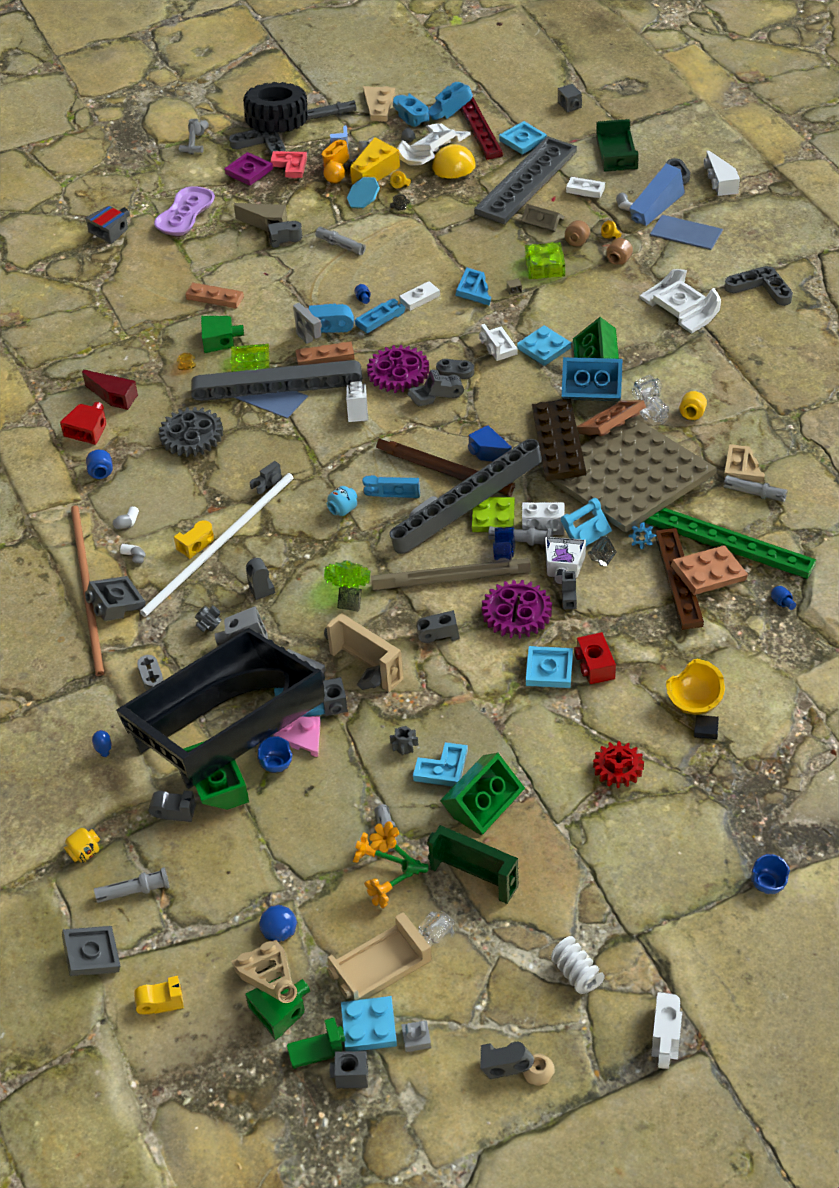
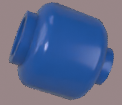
[86,450,113,479]

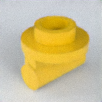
[390,171,411,189]
[601,220,622,239]

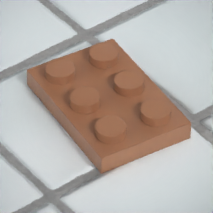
[577,400,646,436]
[671,545,748,595]

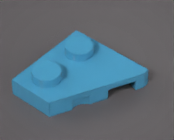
[455,268,491,305]

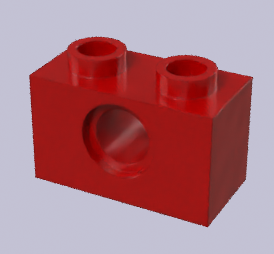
[574,632,616,685]

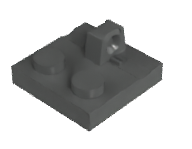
[62,926,121,976]

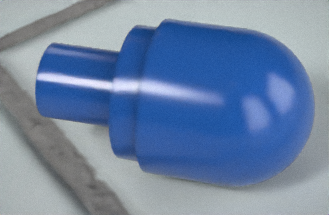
[354,284,371,304]
[771,586,796,610]
[92,730,112,757]

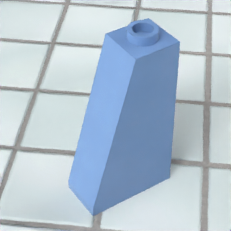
[629,163,685,226]

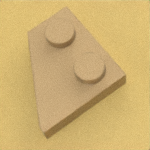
[724,444,765,483]

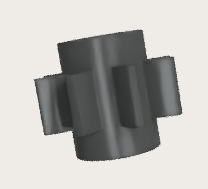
[195,605,222,632]
[390,726,419,755]

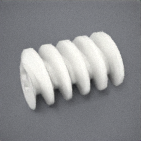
[551,936,604,994]

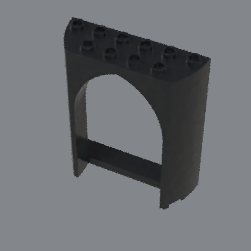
[116,628,325,789]

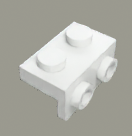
[479,324,518,361]

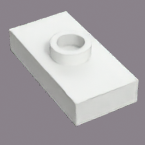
[566,177,605,198]
[399,281,440,311]

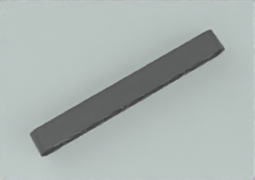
[191,360,363,401]
[390,439,542,554]

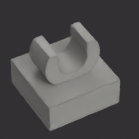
[402,1020,431,1052]

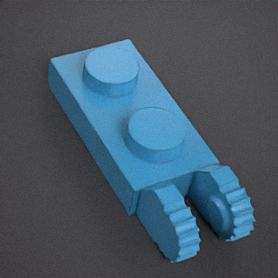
[355,298,405,333]
[362,475,421,498]

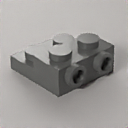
[85,576,146,621]

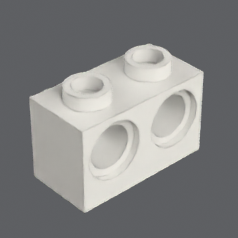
[522,503,564,535]

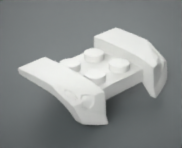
[397,124,471,165]
[639,269,721,333]

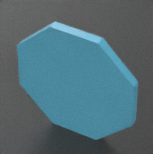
[347,177,380,208]

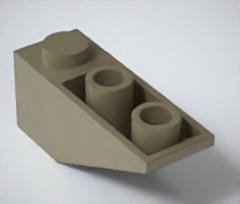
[234,203,288,231]

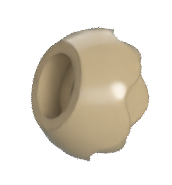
[522,1054,555,1086]

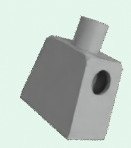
[215,606,268,646]

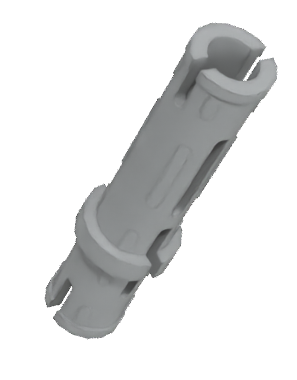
[315,226,366,256]
[724,475,788,502]

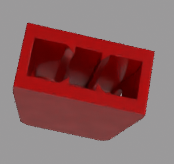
[60,402,106,445]

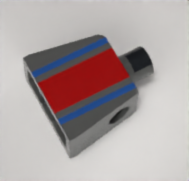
[85,206,130,244]

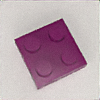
[224,152,273,186]

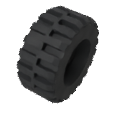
[243,82,308,133]

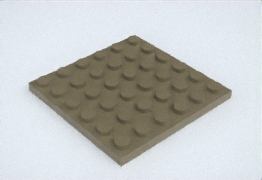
[542,417,716,533]

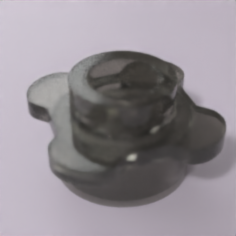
[390,194,410,210]

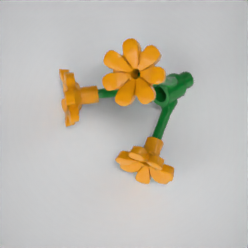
[353,821,429,909]

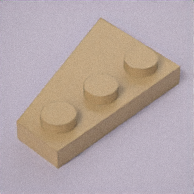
[363,86,395,122]

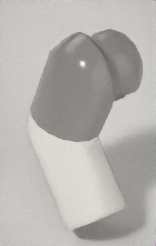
[616,192,633,211]
[113,507,139,529]
[120,544,146,564]

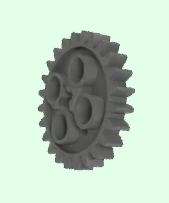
[159,407,223,457]

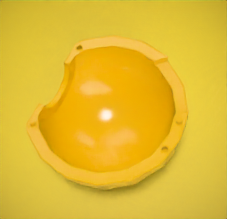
[432,144,476,178]
[666,659,725,715]

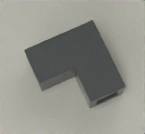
[562,571,577,609]

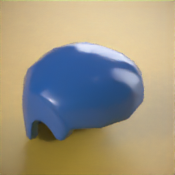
[257,736,293,773]
[751,854,790,894]
[259,905,298,942]

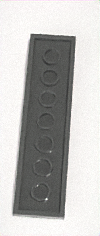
[474,136,577,225]

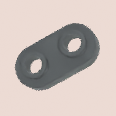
[666,158,690,185]
[436,359,474,379]

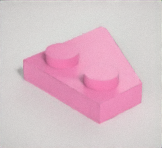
[273,717,321,757]

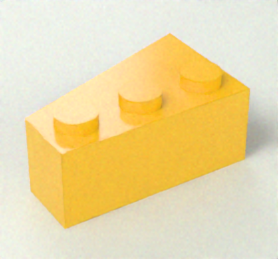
[350,137,400,184]

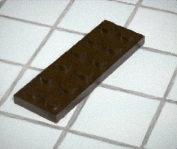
[532,398,586,482]

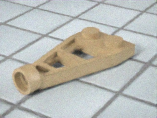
[231,940,297,1003]

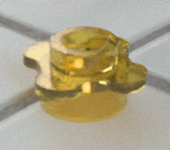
[177,353,196,370]

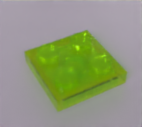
[231,343,270,372]

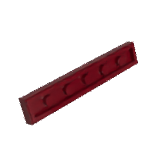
[460,97,503,160]

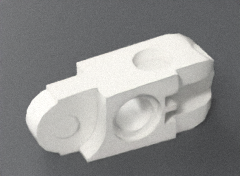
[652,992,682,1069]

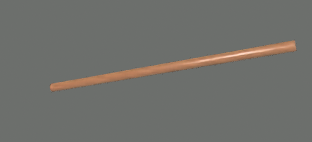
[71,506,104,676]

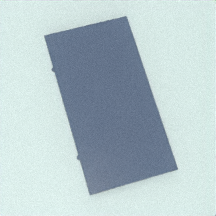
[650,215,723,250]
[234,391,308,419]

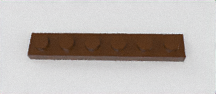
[655,528,704,630]

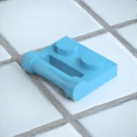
[561,498,612,546]

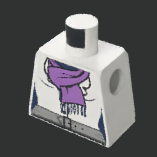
[545,537,586,584]

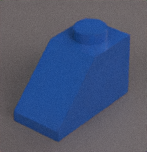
[468,425,512,462]

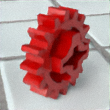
[593,741,644,788]

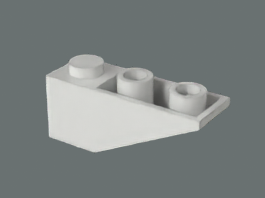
[703,151,740,196]
[346,381,368,422]

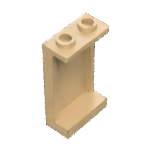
[327,613,403,693]
[326,912,432,1001]

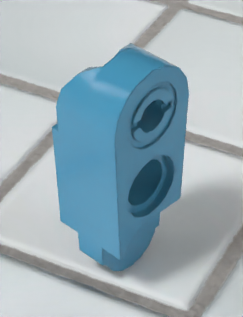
[429,82,473,120]
[393,93,429,127]
[309,304,354,333]

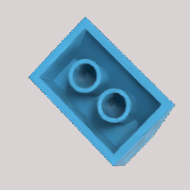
[562,357,623,401]

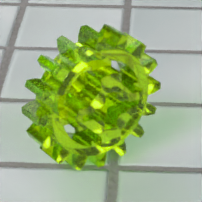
[324,560,371,589]

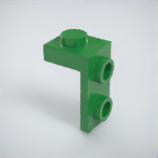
[287,1017,346,1068]

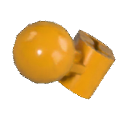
[322,140,349,183]

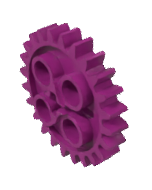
[367,345,429,393]
[482,580,552,639]

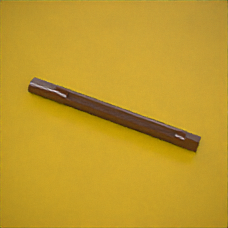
[376,438,515,497]

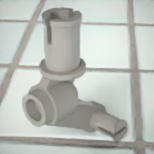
[179,119,209,154]

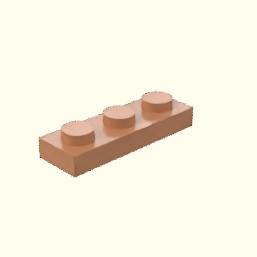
[186,283,244,308]
[295,342,355,365]

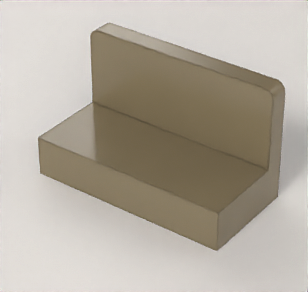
[521,204,565,231]

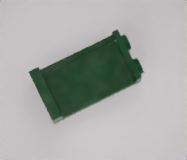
[596,119,639,172]
[427,825,519,904]

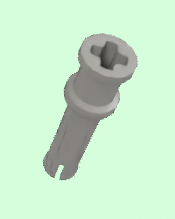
[488,526,553,546]
[94,867,170,903]

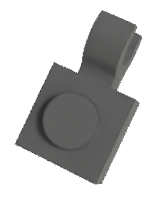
[249,461,282,494]

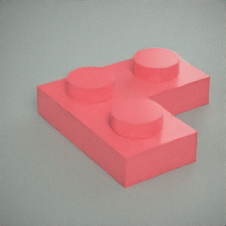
[271,151,307,178]

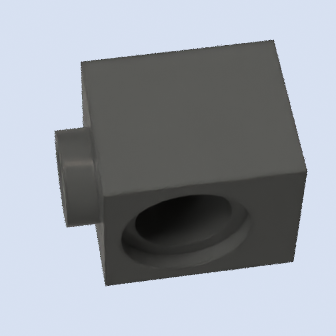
[558,84,582,112]
[323,677,348,716]
[330,1051,368,1089]

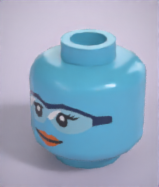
[326,486,357,516]

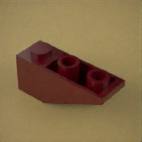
[82,370,138,410]

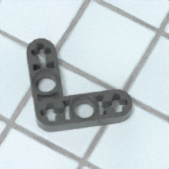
[229,129,286,157]
[724,266,793,306]

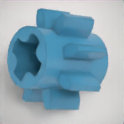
[628,523,656,549]

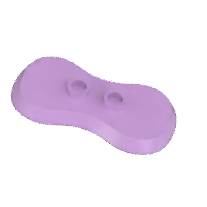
[154,186,215,236]

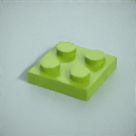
[472,497,515,532]

